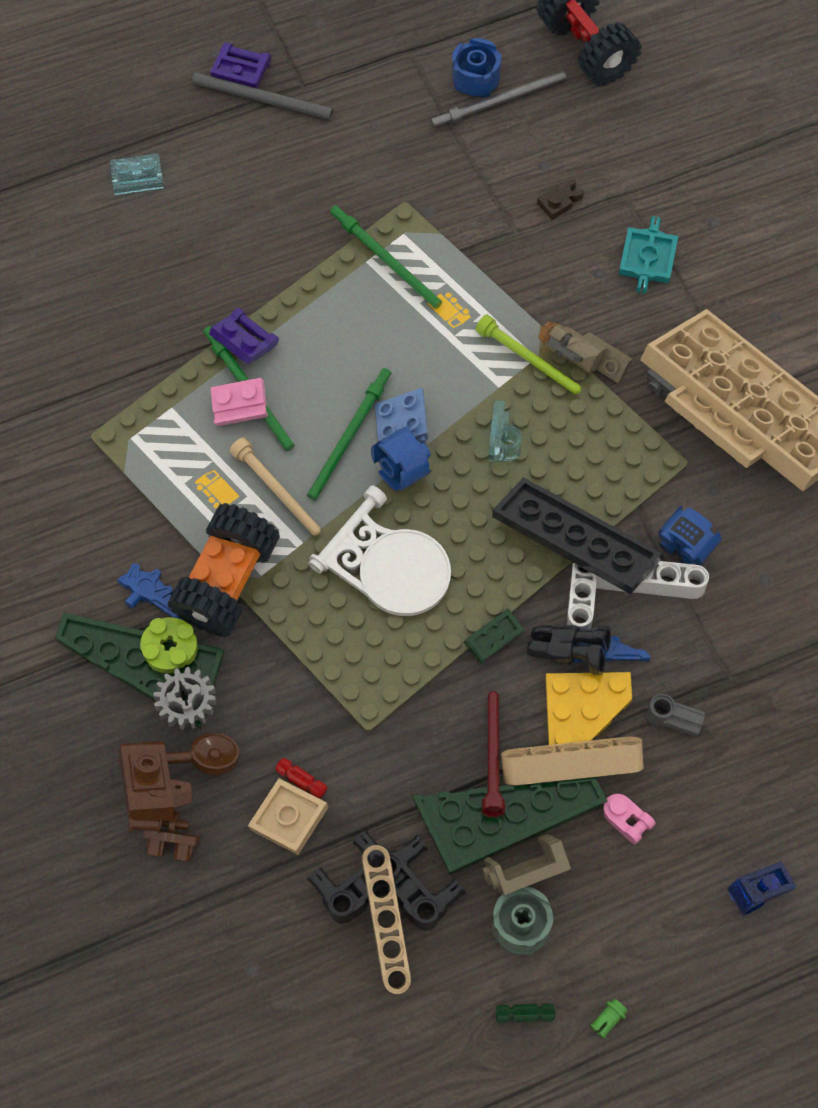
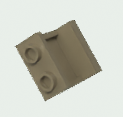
[482,834,571,895]

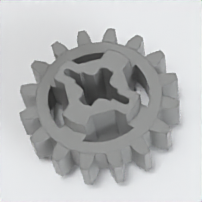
[153,667,217,730]

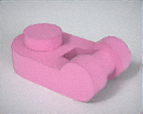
[603,794,656,844]

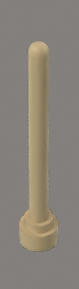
[229,437,321,536]

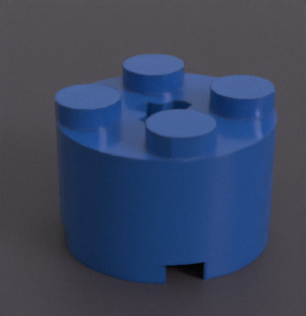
[452,38,501,98]
[371,426,431,491]

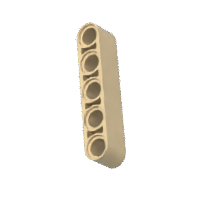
[501,737,644,785]
[362,845,411,994]

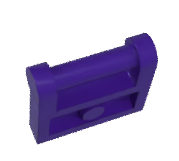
[210,42,271,88]
[209,308,279,365]

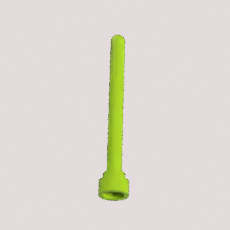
[475,314,581,394]

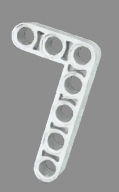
[566,561,709,631]

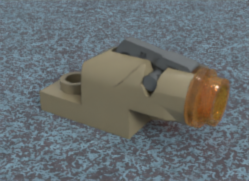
[538,321,633,383]

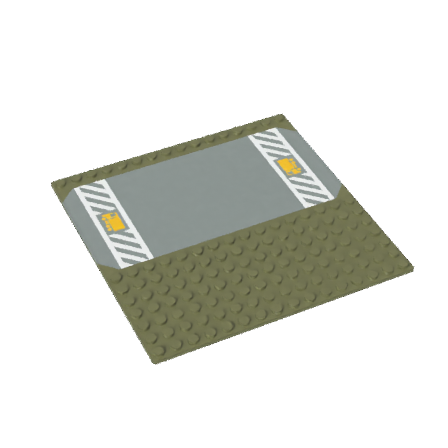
[91,202,688,732]

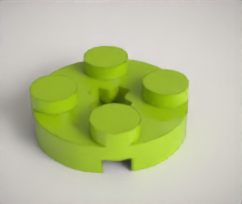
[140,617,198,673]

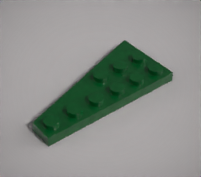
[55,613,225,730]
[412,777,608,875]

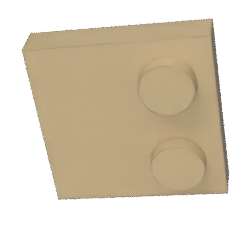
[248,778,329,855]

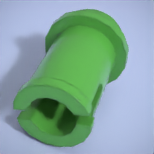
[590,999,628,1039]

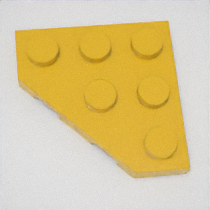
[545,672,632,745]

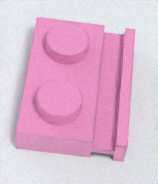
[210,378,268,427]

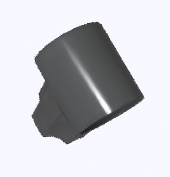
[646,694,705,737]

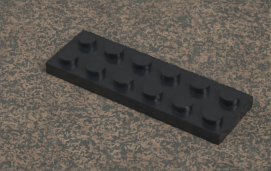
[492,477,662,595]

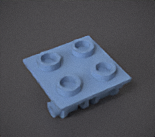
[375,388,428,444]

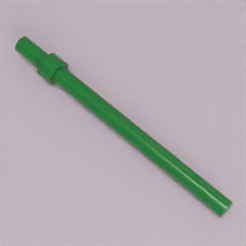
[330,205,442,309]
[203,326,295,451]
[307,368,392,501]

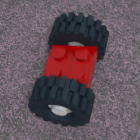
[536,0,642,86]

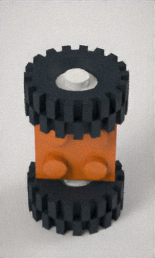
[167,503,280,637]

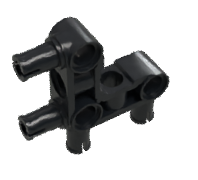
[307,831,466,931]

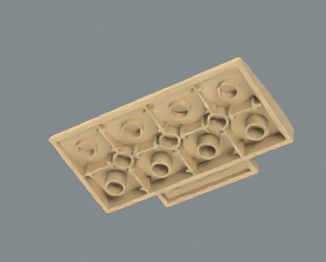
[640,309,818,491]

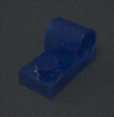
[727,861,797,916]

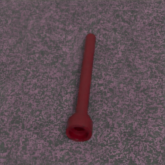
[482,691,505,817]

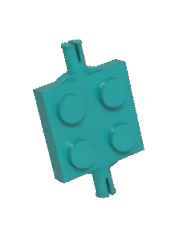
[619,216,678,294]

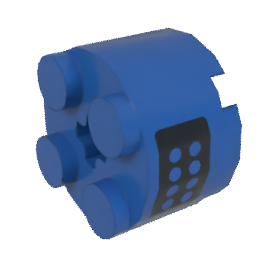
[658,506,722,566]

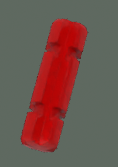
[275,758,327,799]

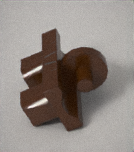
[143,811,201,861]

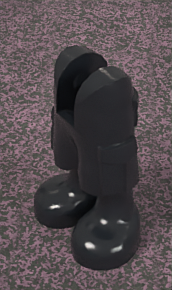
[527,625,611,675]

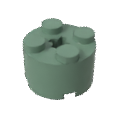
[492,887,553,955]

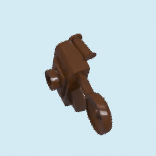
[118,733,239,833]

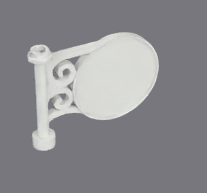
[308,485,451,616]

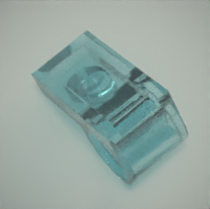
[489,400,522,461]

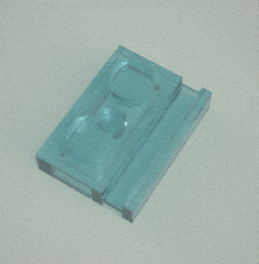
[110,153,164,195]

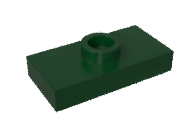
[464,608,525,664]

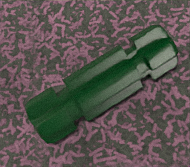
[496,1004,555,1023]

